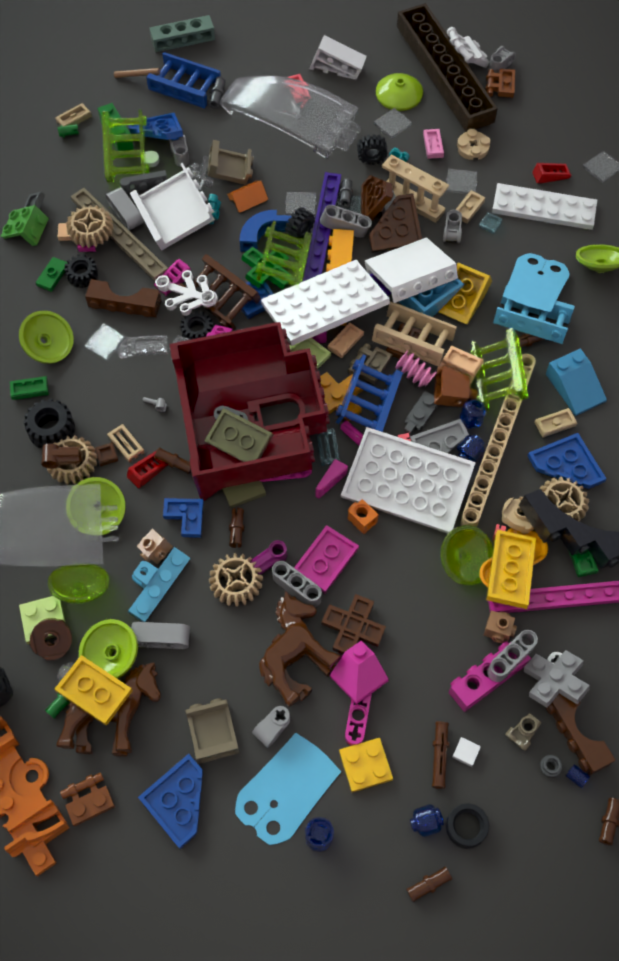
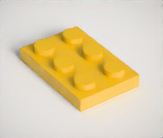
[55,655,133,726]

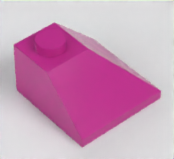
[330,641,389,704]

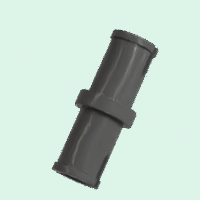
[209,76,226,108]
[339,178,353,208]

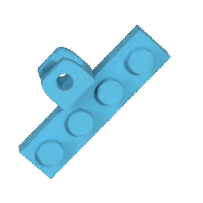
[128,547,190,622]

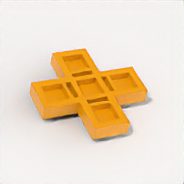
[320,372,363,421]

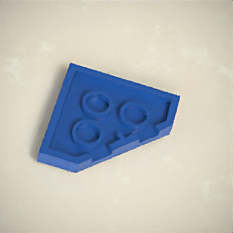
[127,113,183,140]
[527,433,606,489]
[138,754,203,849]

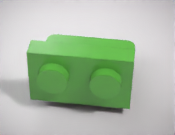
[1,205,49,246]

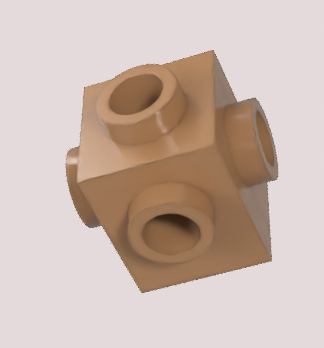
[137,528,173,564]
[483,610,517,643]

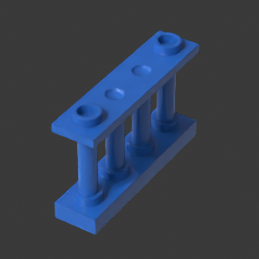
[146,52,221,109]
[335,354,403,432]

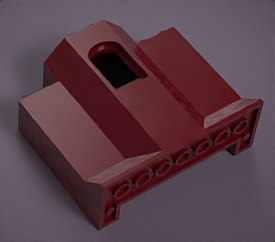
[169,322,330,501]

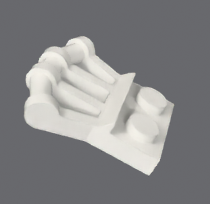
[447,27,489,68]

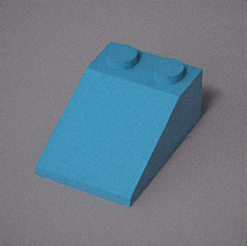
[399,279,464,317]
[546,348,607,416]

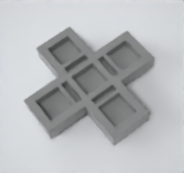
[524,650,590,707]

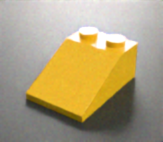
[438,263,492,325]

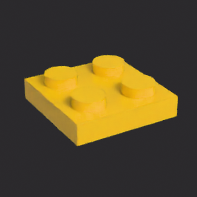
[339,738,393,793]

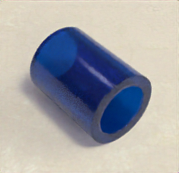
[566,764,591,789]

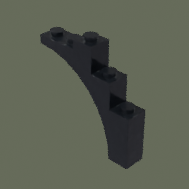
[519,489,619,569]

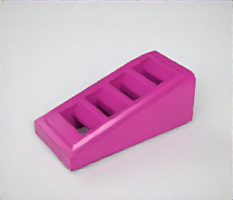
[154,259,191,296]
[315,459,348,499]

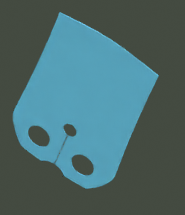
[503,253,570,312]
[235,733,341,845]

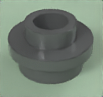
[540,755,562,777]

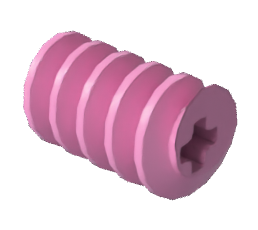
[395,350,437,388]

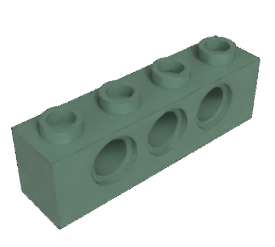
[149,15,215,53]

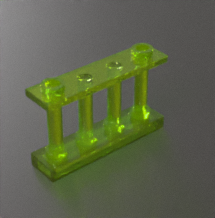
[102,109,150,182]
[255,221,312,287]
[470,328,529,411]

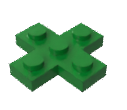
[241,246,294,290]

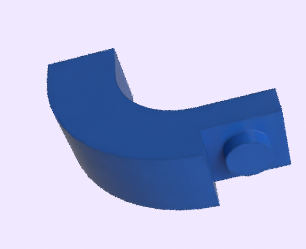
[240,210,292,252]

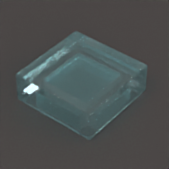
[479,212,503,234]

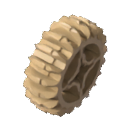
[66,204,114,249]
[47,435,97,485]
[540,476,589,522]
[209,553,263,607]

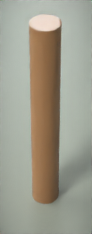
[114,68,160,78]

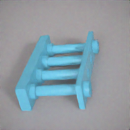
[493,286,575,344]

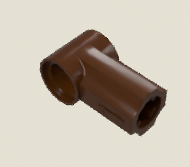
[41,444,81,469]

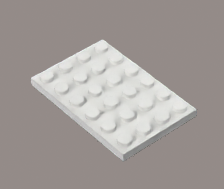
[261,260,390,346]
[341,427,476,534]

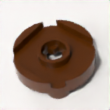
[30,618,72,660]

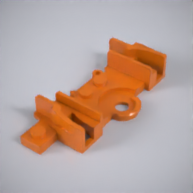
[0,716,70,877]

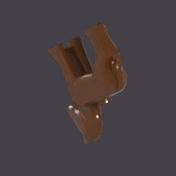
[259,591,341,707]
[56,662,161,757]

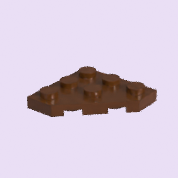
[361,175,393,221]
[369,193,422,253]

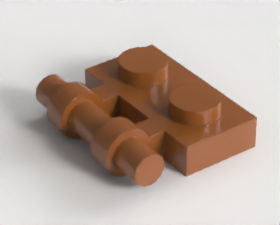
[485,69,515,98]
[60,772,115,827]

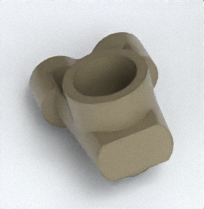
[505,713,541,751]

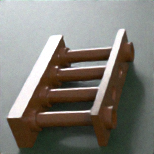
[179,254,261,331]

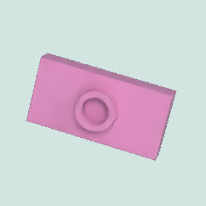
[423,129,444,159]

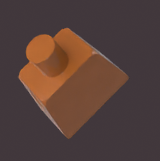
[434,365,478,407]

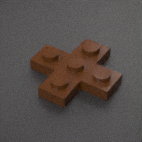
[321,594,386,654]

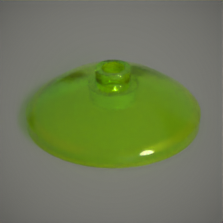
[441,525,493,585]
[48,562,109,604]

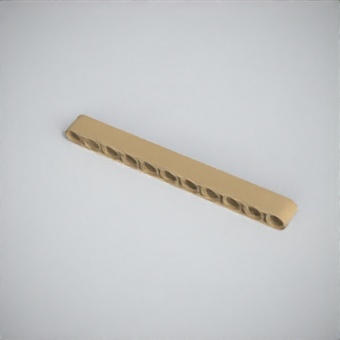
[460,354,536,531]

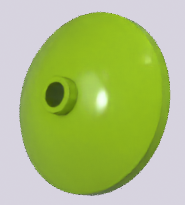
[376,73,423,111]
[576,245,619,273]
[19,311,74,364]
[66,477,126,536]
[79,619,138,679]

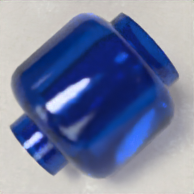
[459,400,487,428]
[457,434,485,462]
[410,804,444,837]

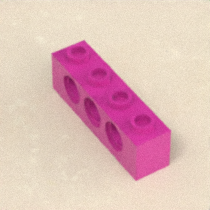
[449,641,531,712]

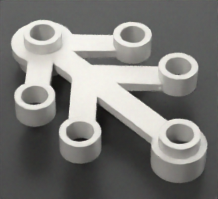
[155,270,218,316]

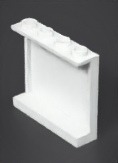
[130,163,215,251]
[365,237,458,303]

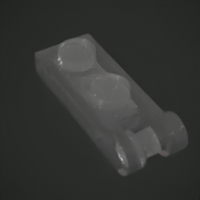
[117,335,168,358]

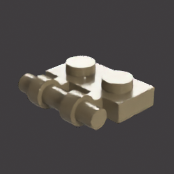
[347,343,392,385]

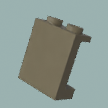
[207,140,254,185]
[185,698,239,764]

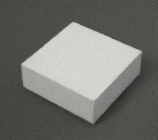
[452,737,481,767]

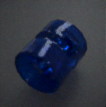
[305,817,334,852]

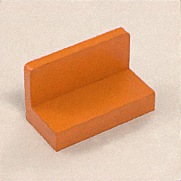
[227,181,268,213]

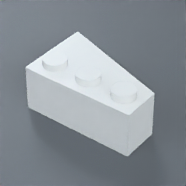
[309,35,367,80]

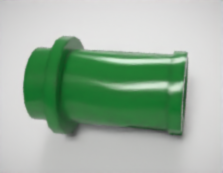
[57,124,79,138]
[45,693,70,719]

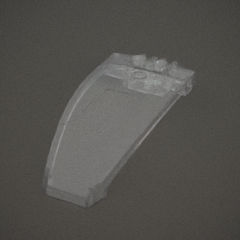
[219,76,361,159]
[0,484,119,566]

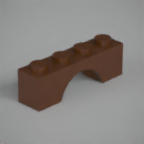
[85,279,162,317]
[545,693,616,776]

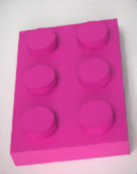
[294,525,359,594]

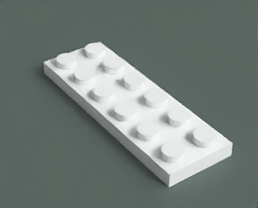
[492,183,597,230]

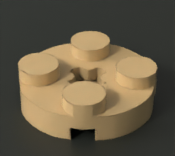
[457,129,490,160]
[502,497,534,534]

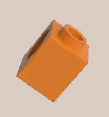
[348,499,379,534]

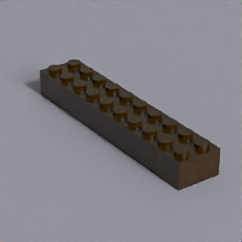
[397,3,498,132]

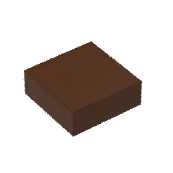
[95,442,118,466]

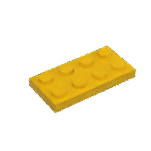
[486,530,536,609]

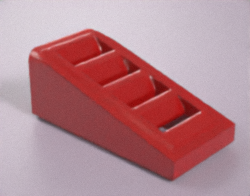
[533,163,571,183]
[127,450,169,488]

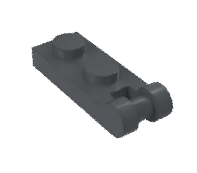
[120,170,167,196]

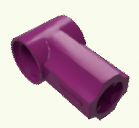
[250,540,288,575]

